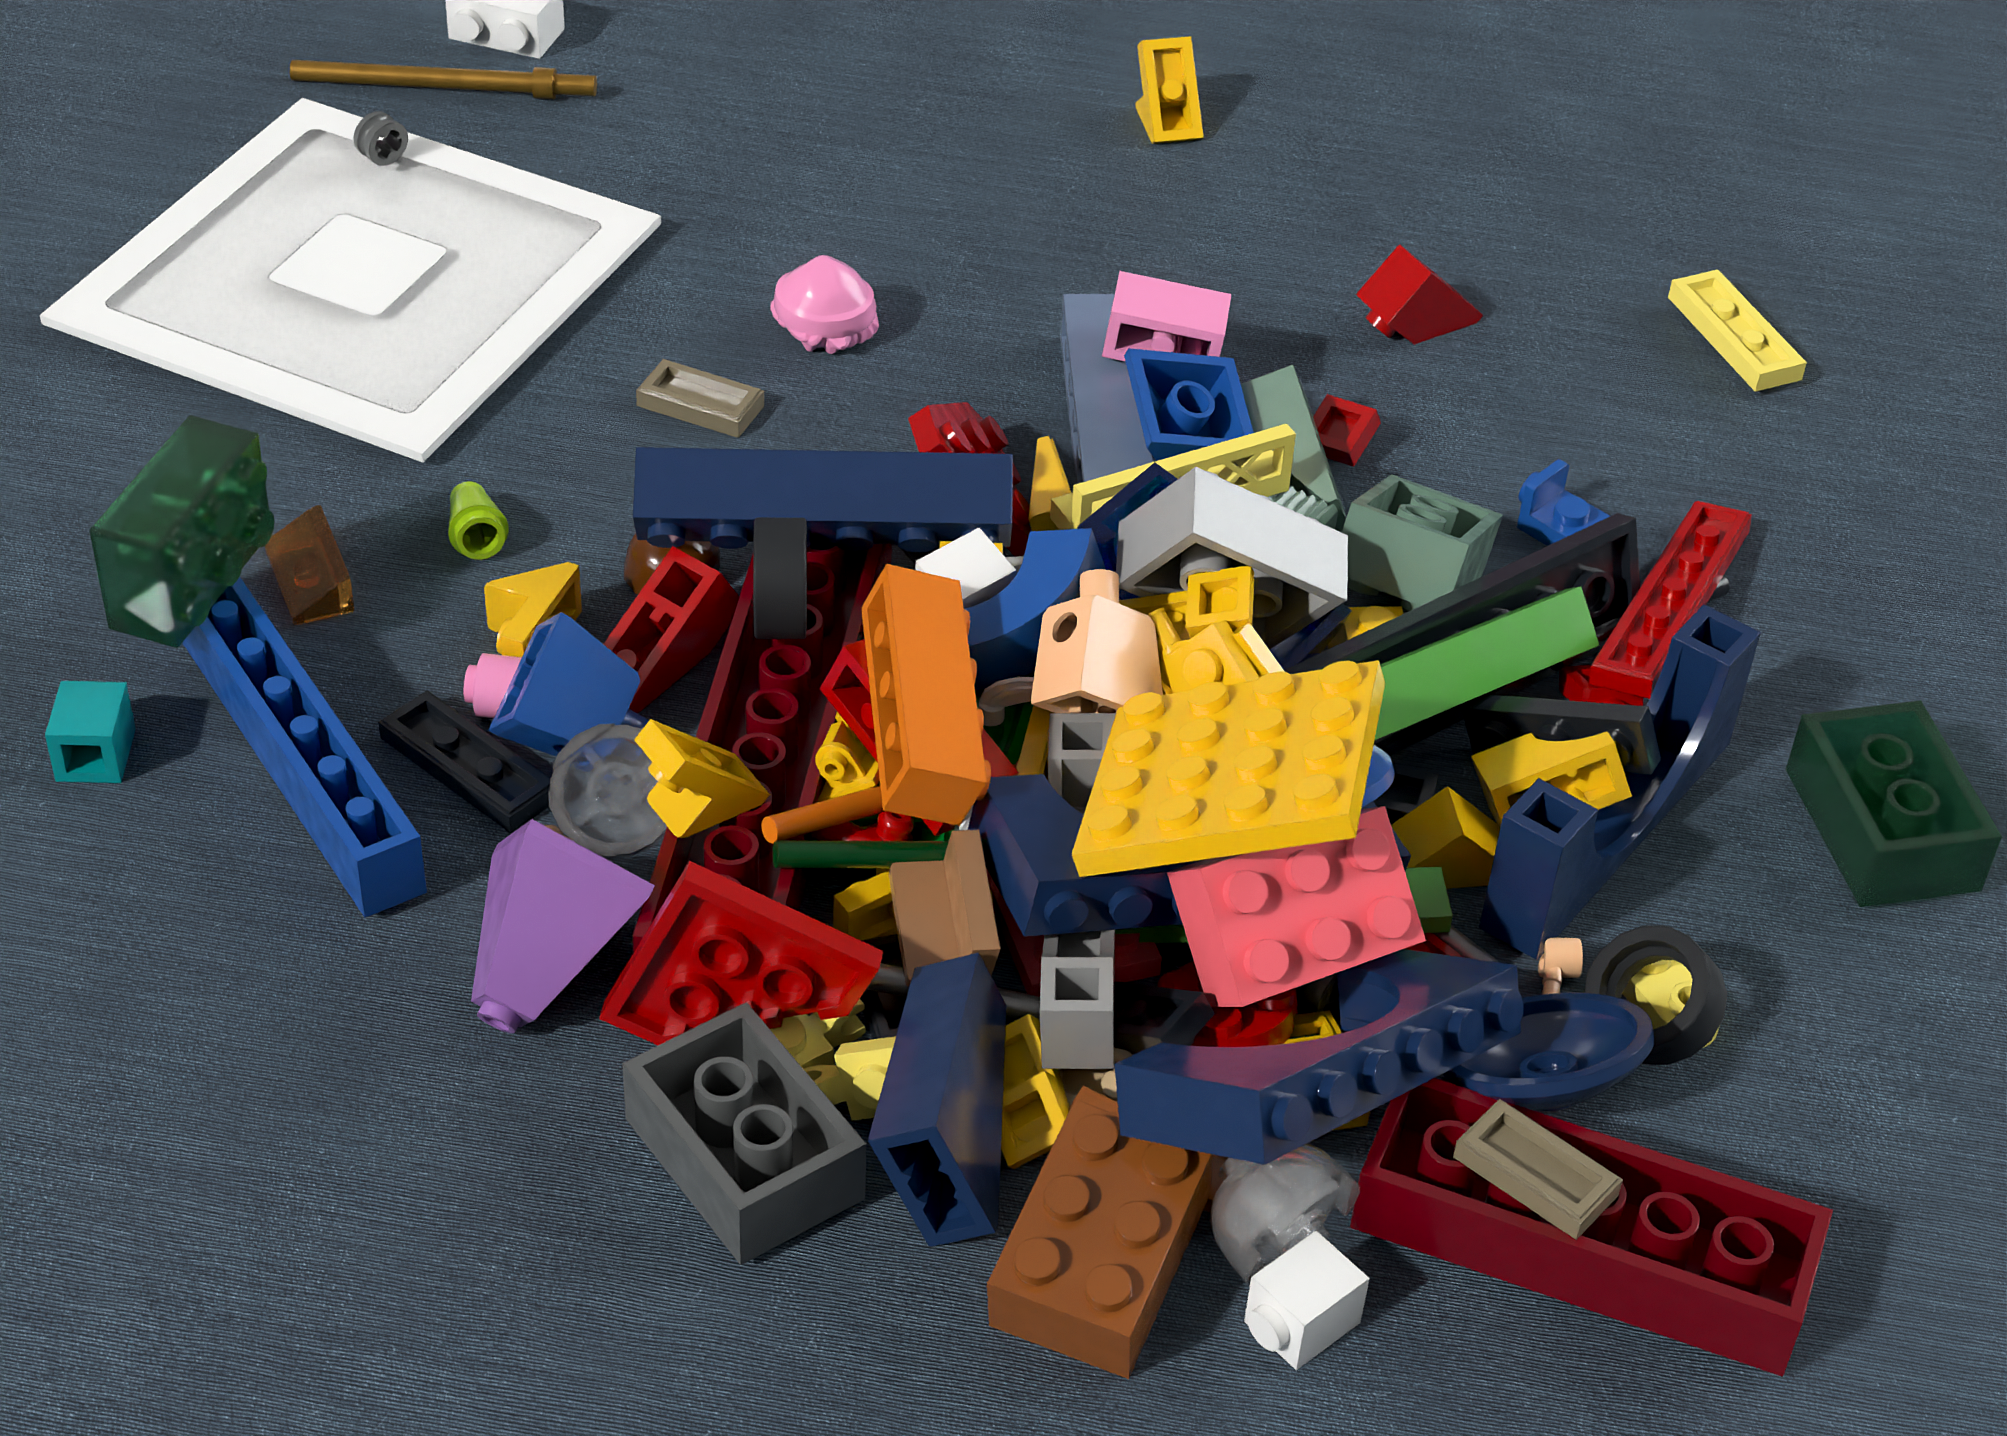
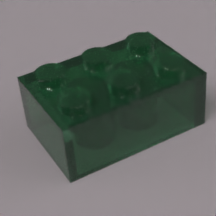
[89,415,275,648]
[1785,700,2002,907]

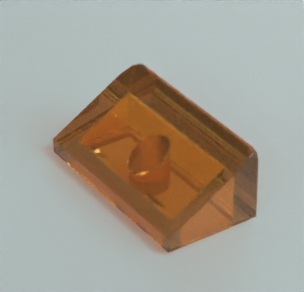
[264,505,355,625]

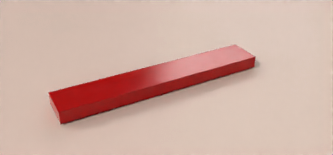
[1589,501,1752,699]

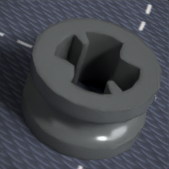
[353,111,408,166]

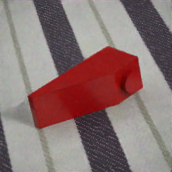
[604,546,739,713]

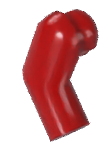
[811,811,914,841]

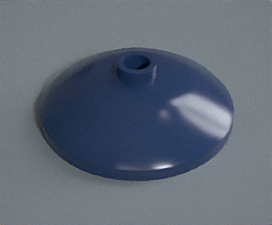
[1443,993,1654,1111]

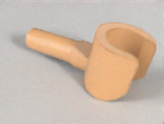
[1538,938,1583,995]

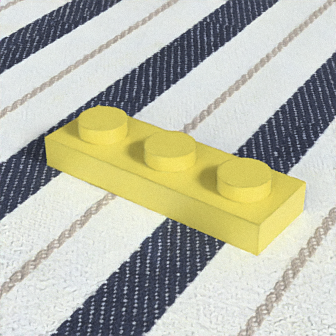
[1668,270,1807,392]

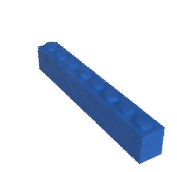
[145,526,427,918]

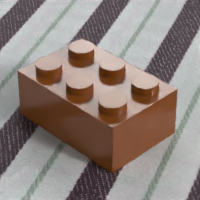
[987,1099,1213,1379]

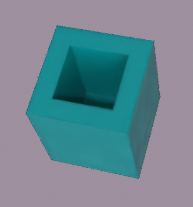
[45,681,136,783]

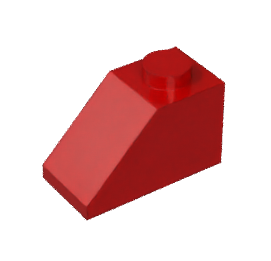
[1356,244,1483,344]

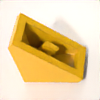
[1391,786,1500,888]

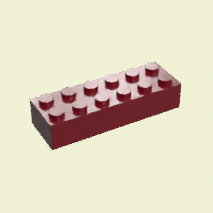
[1350,1078,1833,1377]

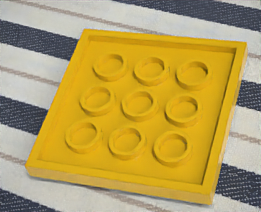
[1071,660,1385,877]

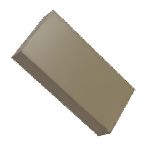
[636,359,764,438]
[1453,1099,1623,1240]

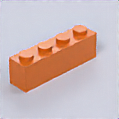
[861,564,991,826]

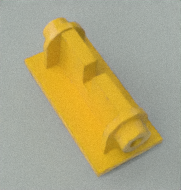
[815,712,880,802]

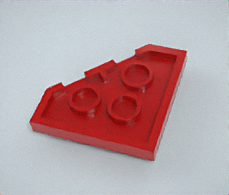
[908,402,1031,556]
[599,861,883,1045]

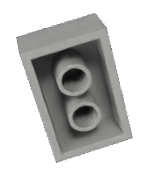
[1116,467,1348,650]

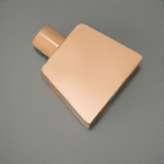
[1031,569,1163,713]

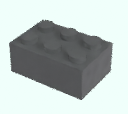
[622,1002,866,1265]

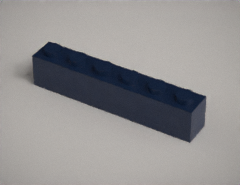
[633,447,1013,552]

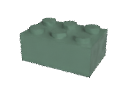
[1342,474,1503,611]

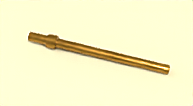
[290,60,597,99]

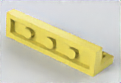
[1050,423,1296,547]

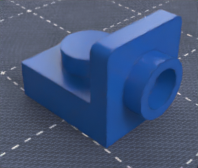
[1517,459,1610,546]

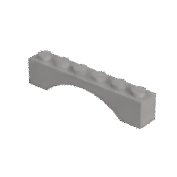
[1040,713,1116,1069]

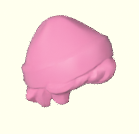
[770,255,879,354]

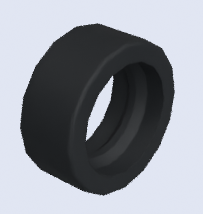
[753,517,807,639]
[1584,925,1727,1065]

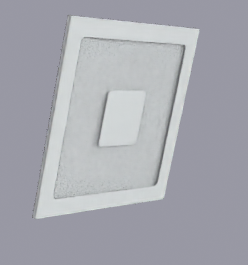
[40,98,661,462]

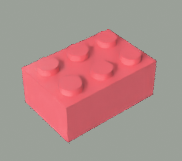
[1167,806,1426,1007]

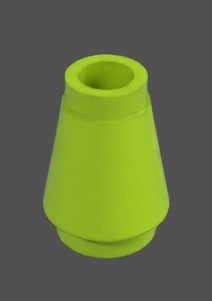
[448,481,509,560]

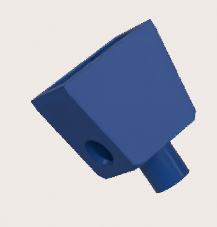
[488,612,649,765]

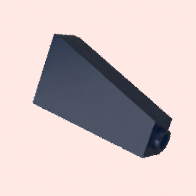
[868,952,1007,1247]

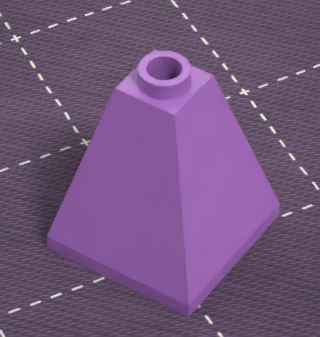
[471,819,655,1033]

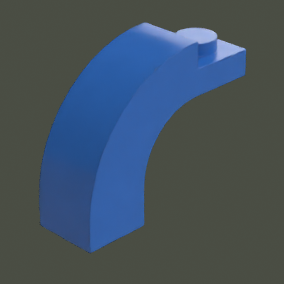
[965,528,1106,691]

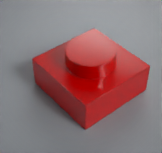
[1313,394,1381,467]

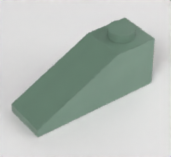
[1241,365,1347,532]

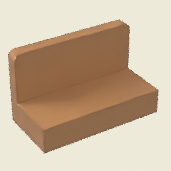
[889,830,1000,987]

